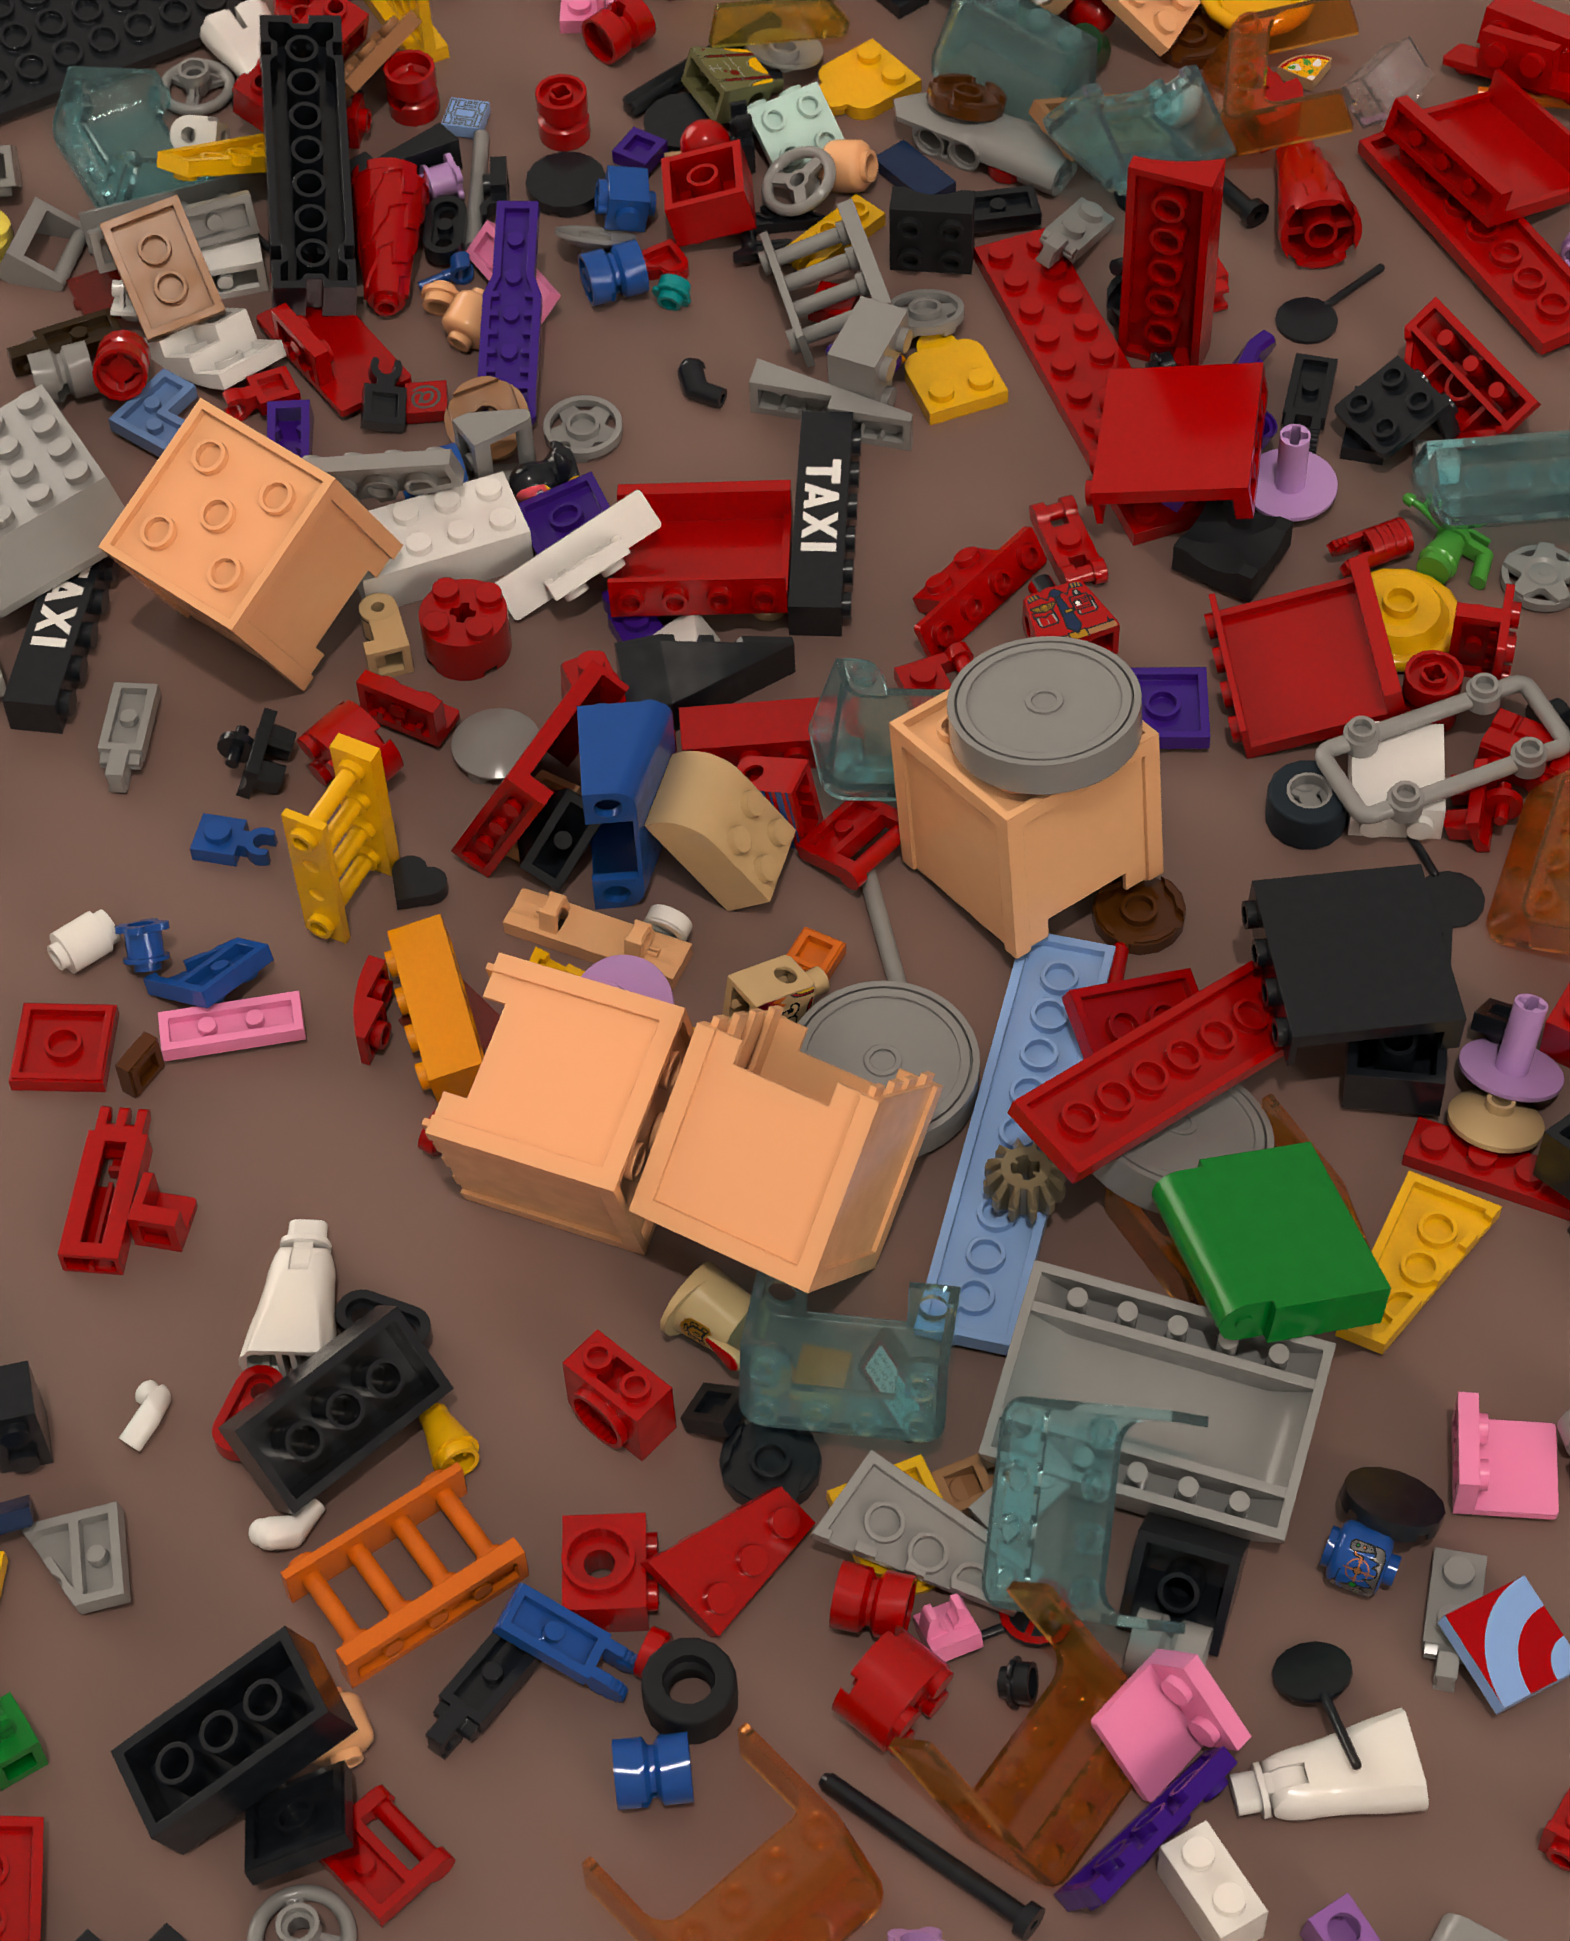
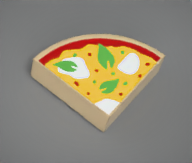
[1277,54,1332,92]

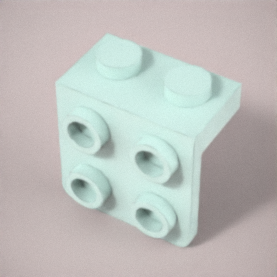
[747,81,844,174]

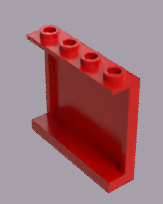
[1383,69,1570,227]
[1085,362,1268,524]
[607,480,793,617]
[1204,555,1406,759]
[451,659,630,878]

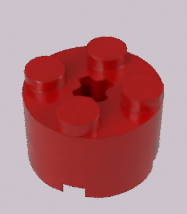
[419,577,512,681]
[296,700,404,786]
[832,1625,954,1757]

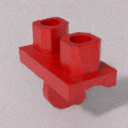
[1444,758,1524,852]

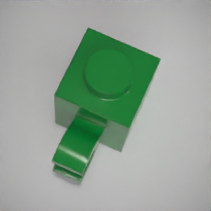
[0,1692,49,1791]

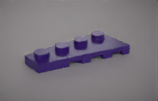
[1053,1746,1238,1912]

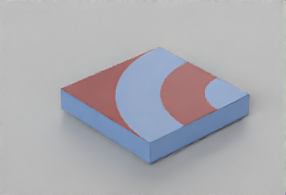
[1437,1575,1570,1715]

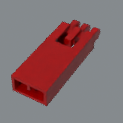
[57,1106,153,1275]

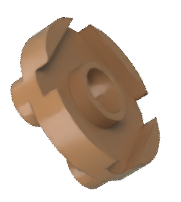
[444,376,530,463]

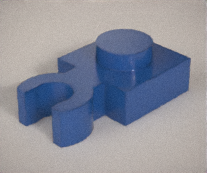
[190,813,278,867]

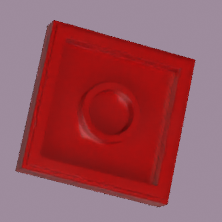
[8,1003,119,1092]

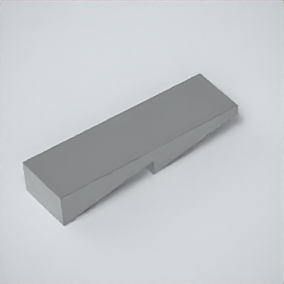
[749,358,913,451]

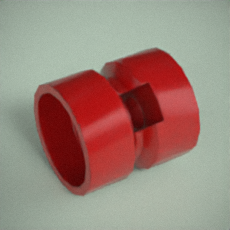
[581,0,656,65]
[383,49,440,127]
[535,74,591,152]
[92,330,151,401]
[1402,650,1464,732]
[829,1560,917,1638]

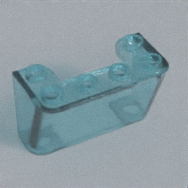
[739,1270,961,1443]

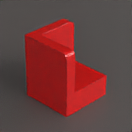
[127,1171,198,1252]

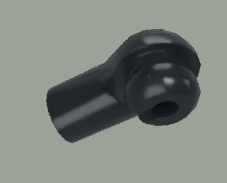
[677,358,727,408]

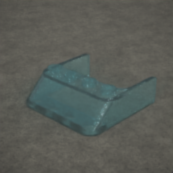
[982,1396,1209,1634]

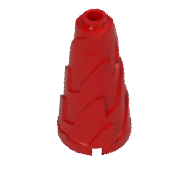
[1275,134,1363,268]
[350,157,429,316]

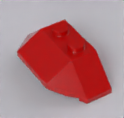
[1404,296,1541,445]

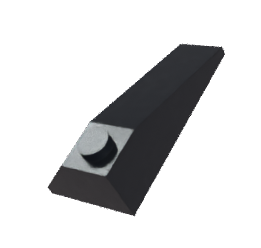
[614,634,795,732]

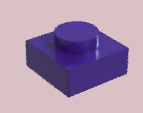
[612,127,668,174]

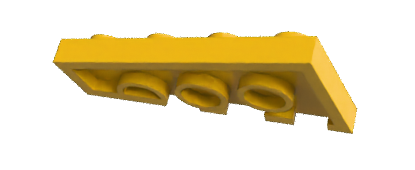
[157,133,265,181]
[1335,1170,1503,1355]

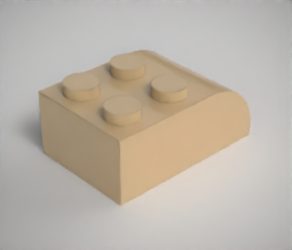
[644,751,796,911]

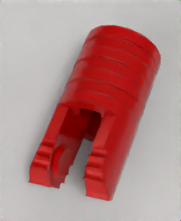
[1326,517,1414,578]

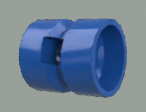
[578,239,649,307]
[612,1732,694,1810]

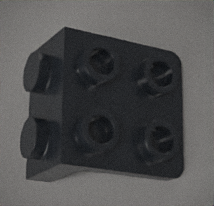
[1334,355,1461,459]

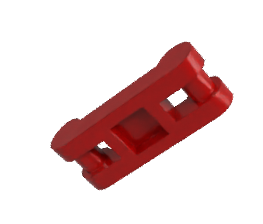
[1029,495,1108,585]

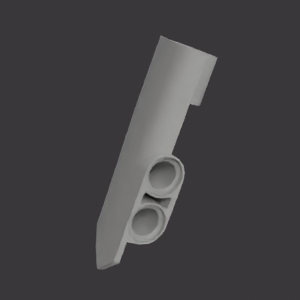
[893,92,1077,197]

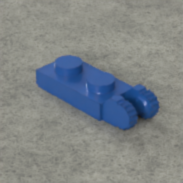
[492,1582,638,1703]

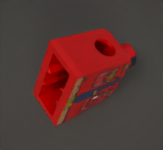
[1022,574,1120,654]

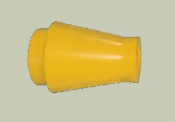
[419,1403,480,1476]

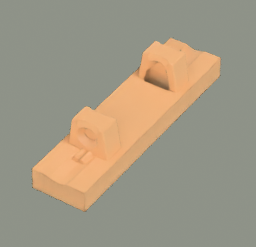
[503,888,693,990]

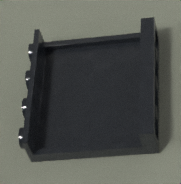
[1241,864,1467,1065]

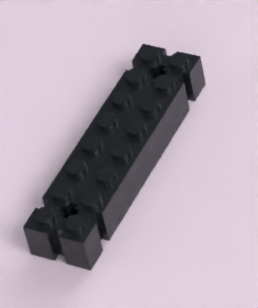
[259,15,357,316]

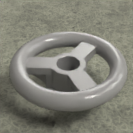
[158,57,235,116]
[761,146,836,217]
[247,1884,357,1941]

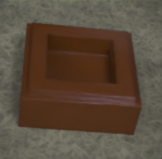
[115,1031,165,1099]

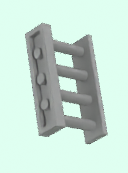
[78,174,260,274]
[758,198,893,367]

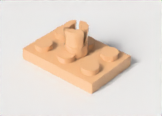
[1101,0,1200,56]

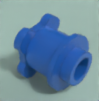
[114,918,170,972]

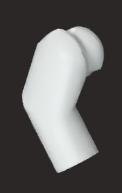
[119,1380,171,1452]
[248,1498,325,1551]

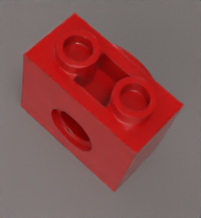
[562,1329,677,1461]
[561,1512,659,1632]

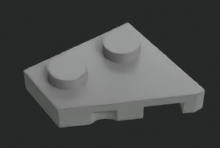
[22,1501,131,1615]

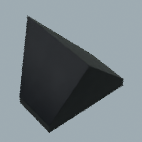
[517,788,602,891]

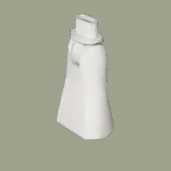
[200,0,271,77]
[239,1219,337,1378]
[1228,1707,1429,1821]

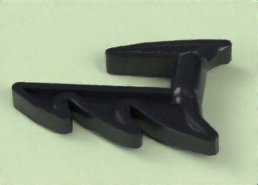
[733,205,826,263]

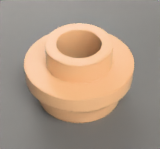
[421,280,459,317]

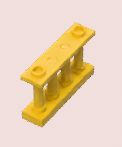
[281,733,400,944]

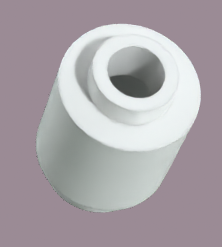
[47,909,120,974]

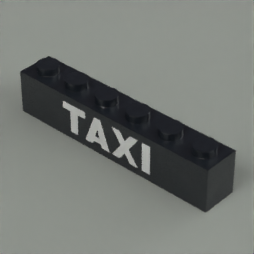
[788,411,862,637]
[2,556,120,734]

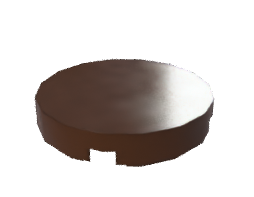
[1154,8,1231,71]
[926,73,1007,122]
[1092,875,1186,955]

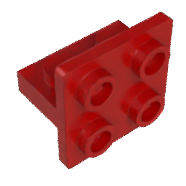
[1449,583,1522,680]

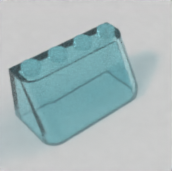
[931,0,1098,125]
[1412,430,1570,530]

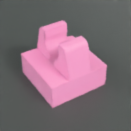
[913,1594,984,1662]

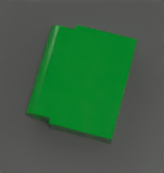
[1151,1141,1391,1343]

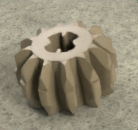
[983,1137,1067,1224]

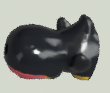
[509,440,580,502]

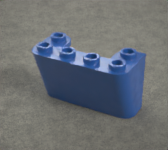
[577,699,676,910]

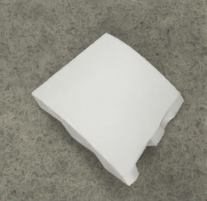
[143,308,287,390]

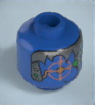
[1319,1519,1402,1597]

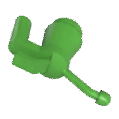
[1402,493,1494,590]

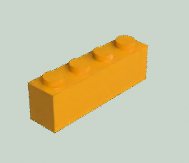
[384,914,484,1104]

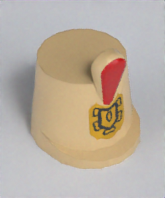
[660,1261,763,1372]

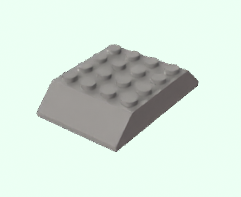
[0,384,125,619]
[978,1260,1336,1543]

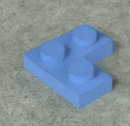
[108,368,198,457]

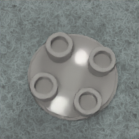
[451,708,539,785]

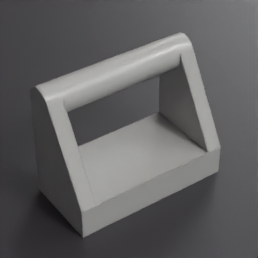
[0,197,86,292]
[452,409,536,483]

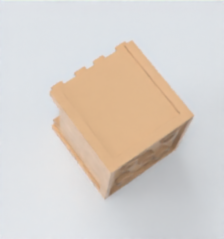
[98,398,403,691]
[889,689,1164,959]
[422,952,694,1256]
[629,1005,944,1293]

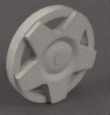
[891,289,964,339]
[543,395,623,463]
[1500,542,1570,612]

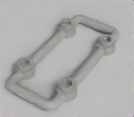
[1315,673,1570,824]

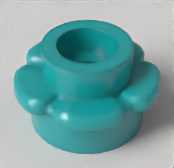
[652,274,691,311]

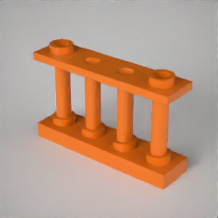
[280,1462,529,1689]

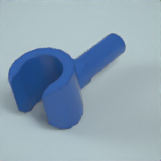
[418,251,474,291]

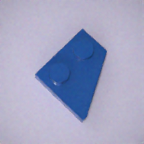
[143,937,274,1009]

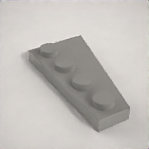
[302,447,465,503]
[810,1449,1045,1617]

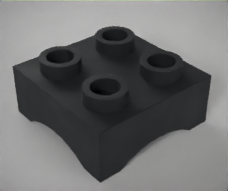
[889,186,975,275]
[1172,500,1293,602]

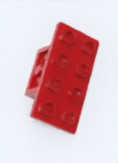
[256,303,412,417]

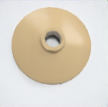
[1447,1089,1545,1154]

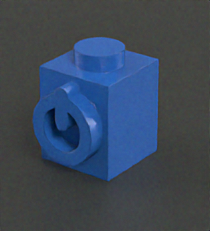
[594,165,656,232]

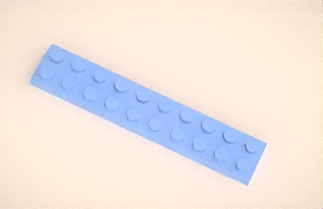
[914,934,1116,1355]

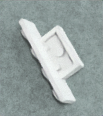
[495,490,661,620]

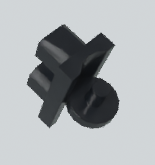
[217,708,297,799]

